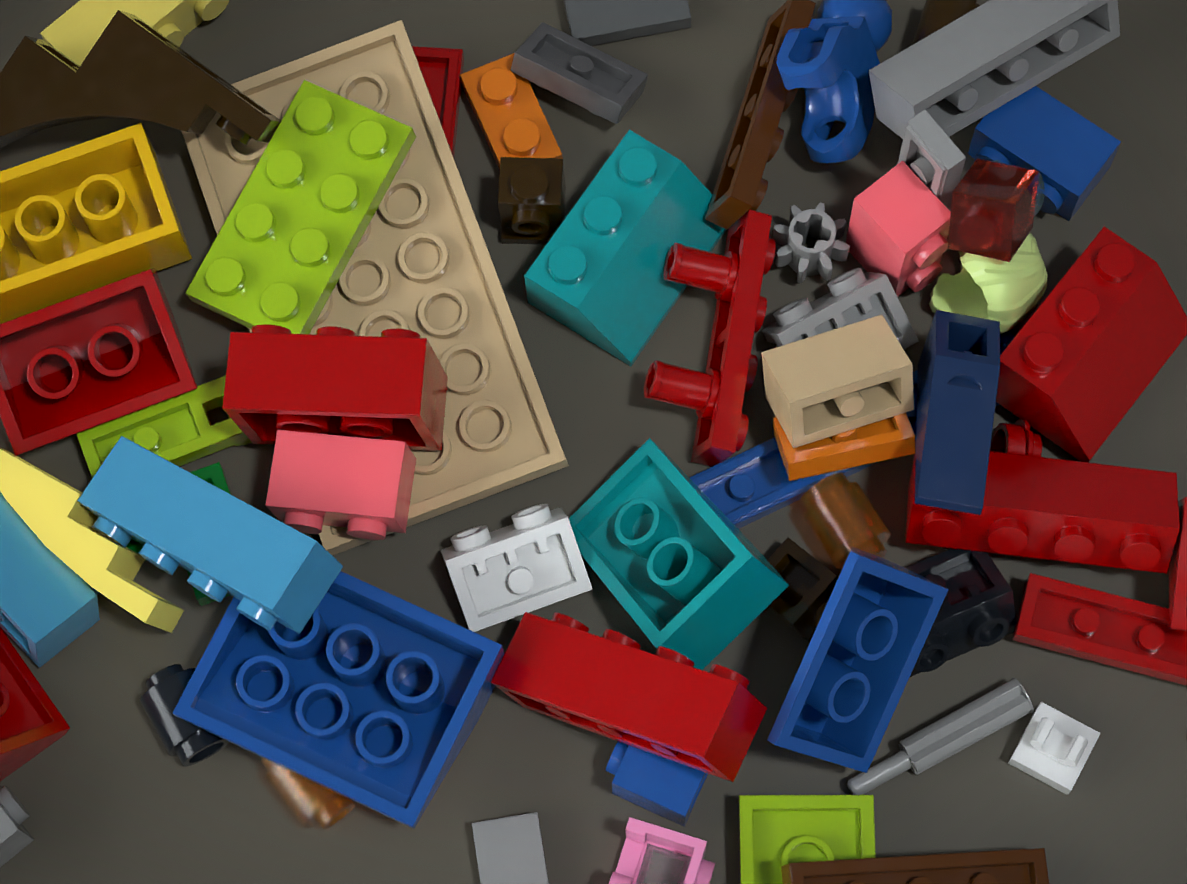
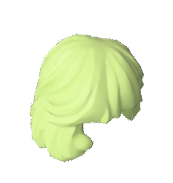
[929,219,1048,334]

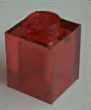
[948,158,1039,262]

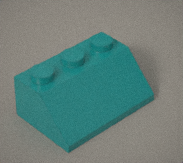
[524,129,726,367]

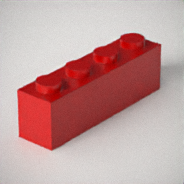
[906,449,1180,574]
[491,612,767,782]

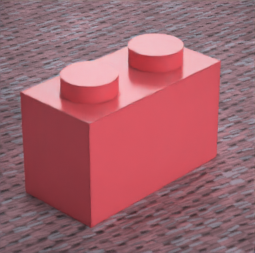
[846,161,954,297]
[265,430,416,540]

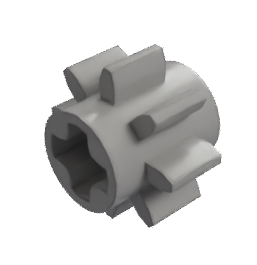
[772,202,850,283]

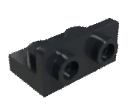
[906,548,1017,677]

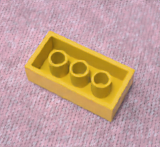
[0,123,192,324]

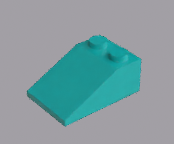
[569,438,789,670]

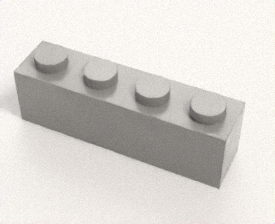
[869,0,1120,139]

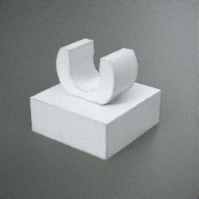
[1008,702,1100,795]

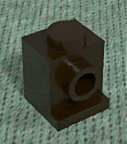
[498,157,566,245]

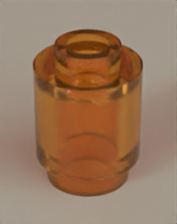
[800,472,891,569]
[261,758,355,830]

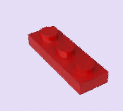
[1012,573,1187,686]

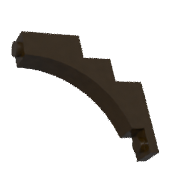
[0,10,281,149]

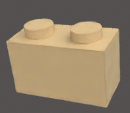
[761,315,914,448]

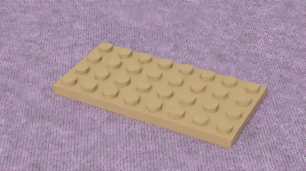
[181,20,569,556]

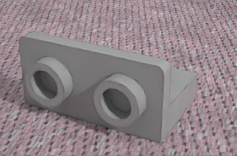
[762,268,919,349]

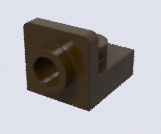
[767,537,838,643]

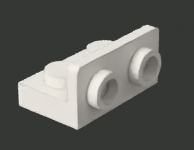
[441,504,593,632]

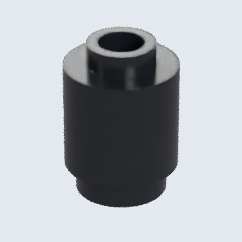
[140,664,229,767]

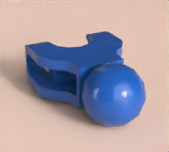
[776,0,892,163]

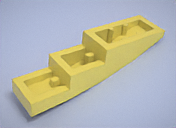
[0,447,184,633]

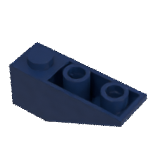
[915,310,1000,515]

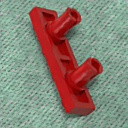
[644,209,776,467]

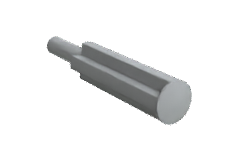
[847,678,1034,795]

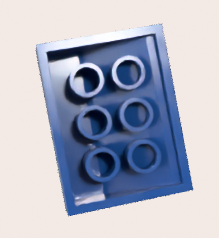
[173,571,505,829]

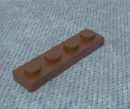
[705,0,816,230]
[781,848,1049,884]

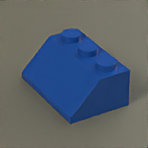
[767,547,949,773]

